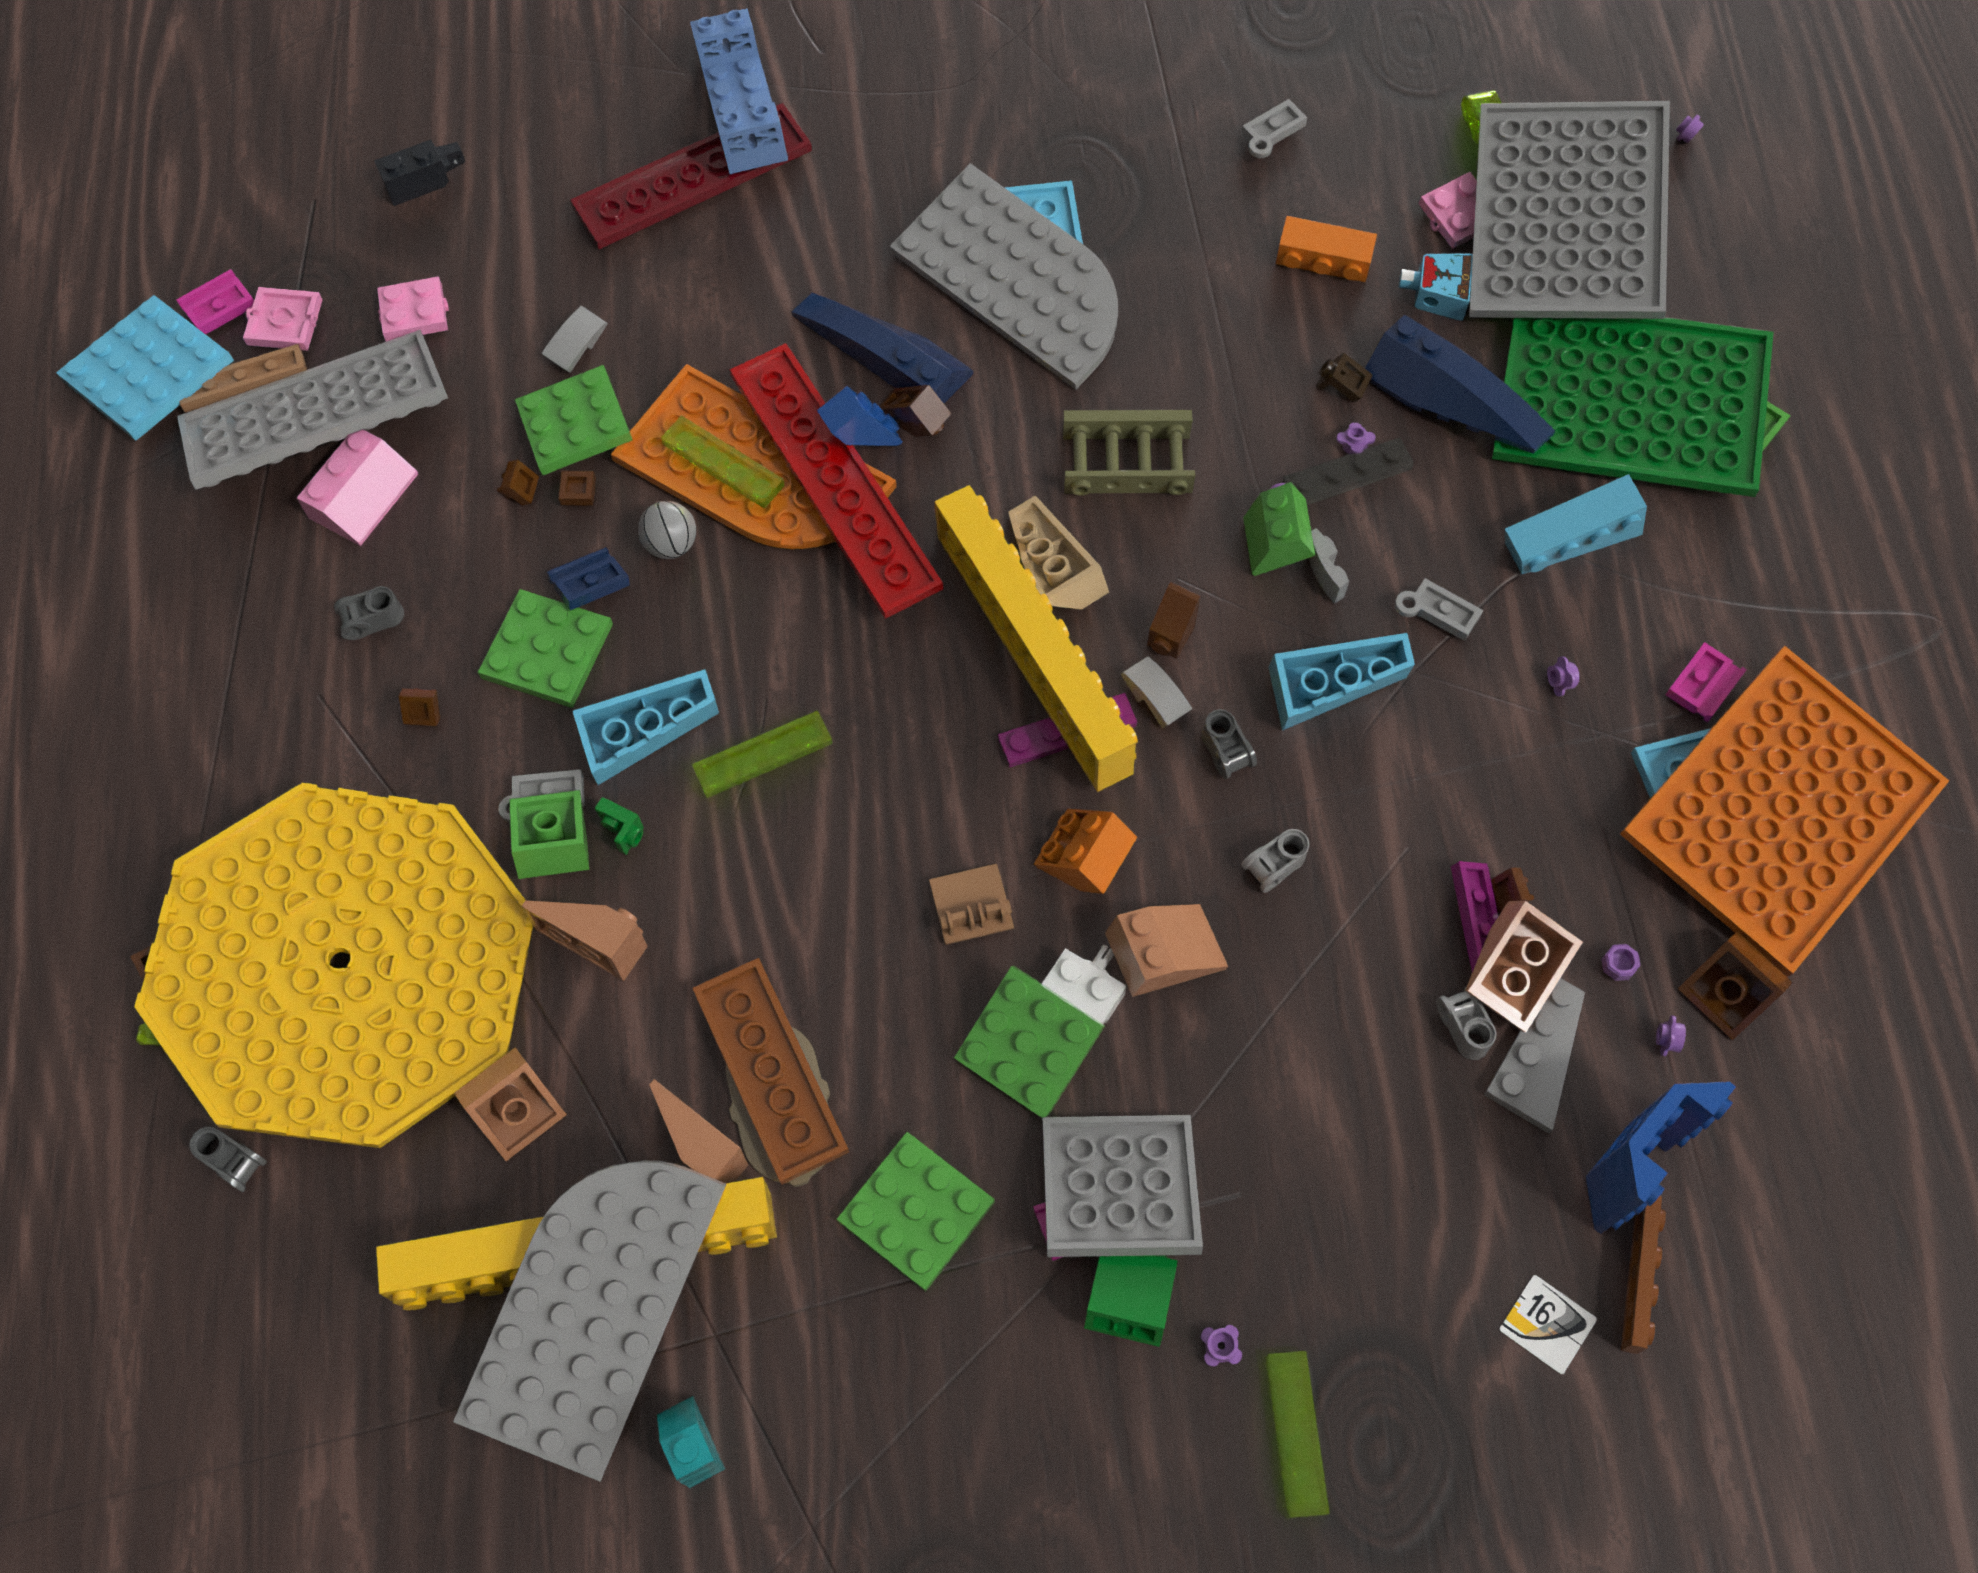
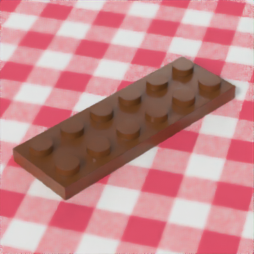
[692,958,849,1185]

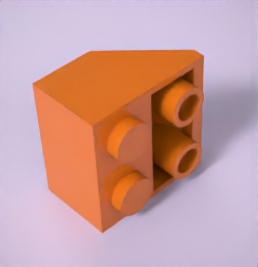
[1034,808,1137,894]

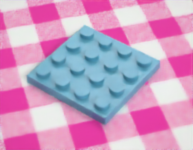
[56,295,234,441]

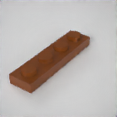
[1621,1196,1666,1354]

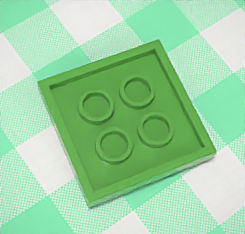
[515,365,633,475]
[478,589,613,708]
[954,966,1105,1118]
[836,1132,995,1292]

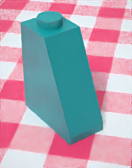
[657,1396,725,1488]

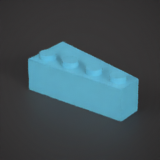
[1505,474,1647,574]
[1268,633,1415,730]
[573,669,719,785]

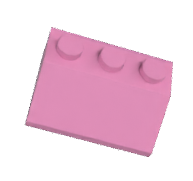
[297,429,418,546]

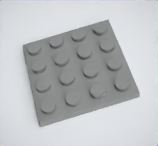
[1043,1115,1203,1257]

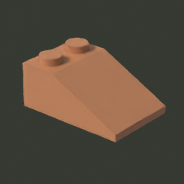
[521,900,648,981]
[1465,901,1583,1032]
[1105,904,1228,997]
[649,1079,748,1183]

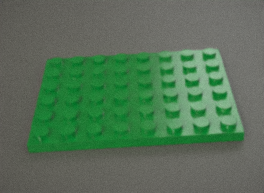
[1492,317,1774,497]

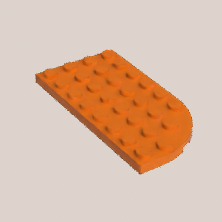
[611,364,896,549]

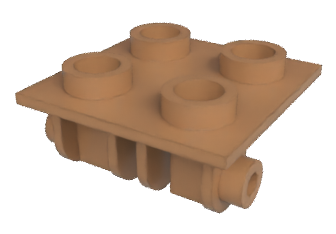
[929,864,1014,945]

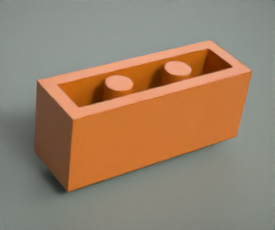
[1276,216,1377,282]

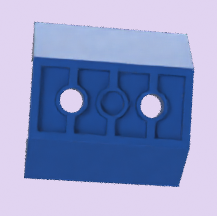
[1586,1082,1736,1234]

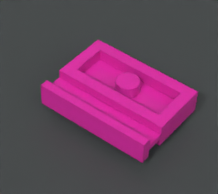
[176,269,254,334]
[1665,642,1747,723]

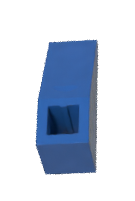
[817,386,903,446]

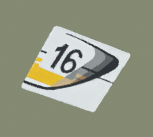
[1500,1275,1597,1374]

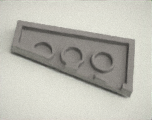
[1484,978,1585,1134]

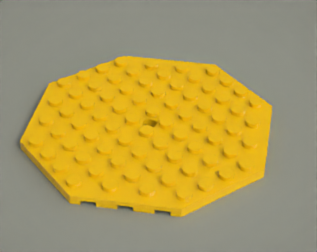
[134,783,533,1148]

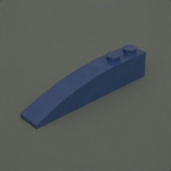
[792,293,973,403]
[1365,315,1555,454]

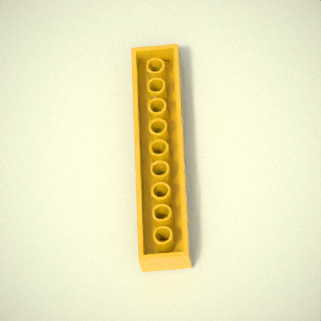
[934,485,1138,792]
[376,1177,777,1310]

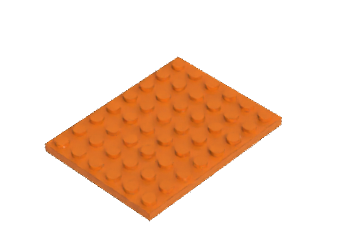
[1620,646,1949,977]

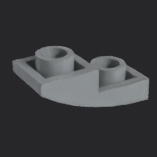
[541,306,608,373]
[1308,528,1349,604]
[1121,656,1192,728]

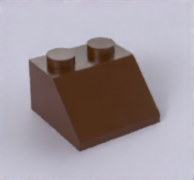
[1678,931,1793,1040]

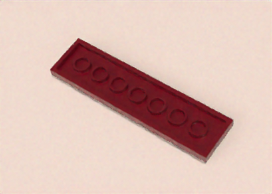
[570,103,812,249]

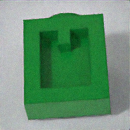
[595,797,644,855]

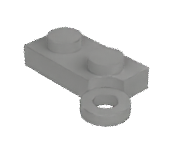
[1241,99,1307,158]
[1395,578,1484,641]
[498,769,585,823]

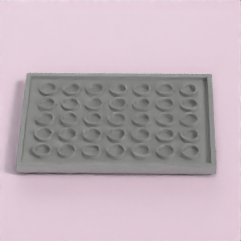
[1469,101,1670,319]

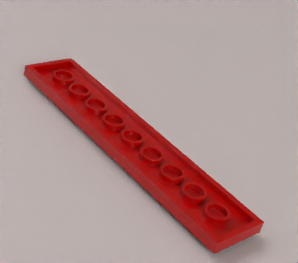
[730,343,943,619]

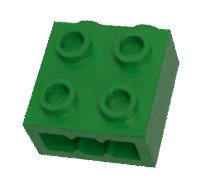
[1084,1255,1178,1347]

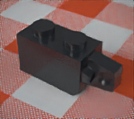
[374,139,465,206]

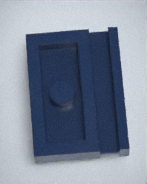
[547,547,630,611]

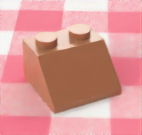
[454,1048,567,1161]

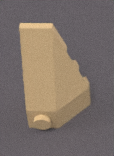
[1008,496,1109,610]

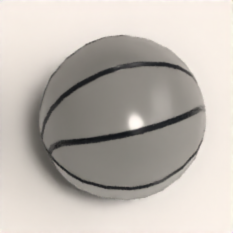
[638,501,696,559]

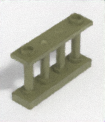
[1063,410,1195,496]

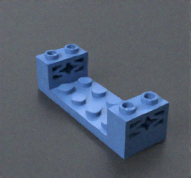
[690,8,788,174]

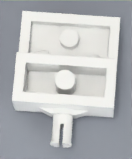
[1042,945,1127,1024]

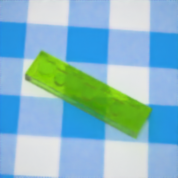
[661,415,785,509]
[692,710,833,798]
[1266,1351,1330,1519]

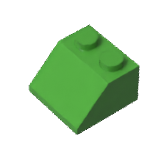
[1243,482,1315,576]
[509,790,590,879]

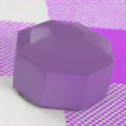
[1601,944,1641,981]

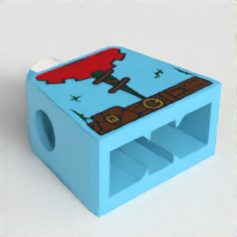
[1398,254,1473,321]

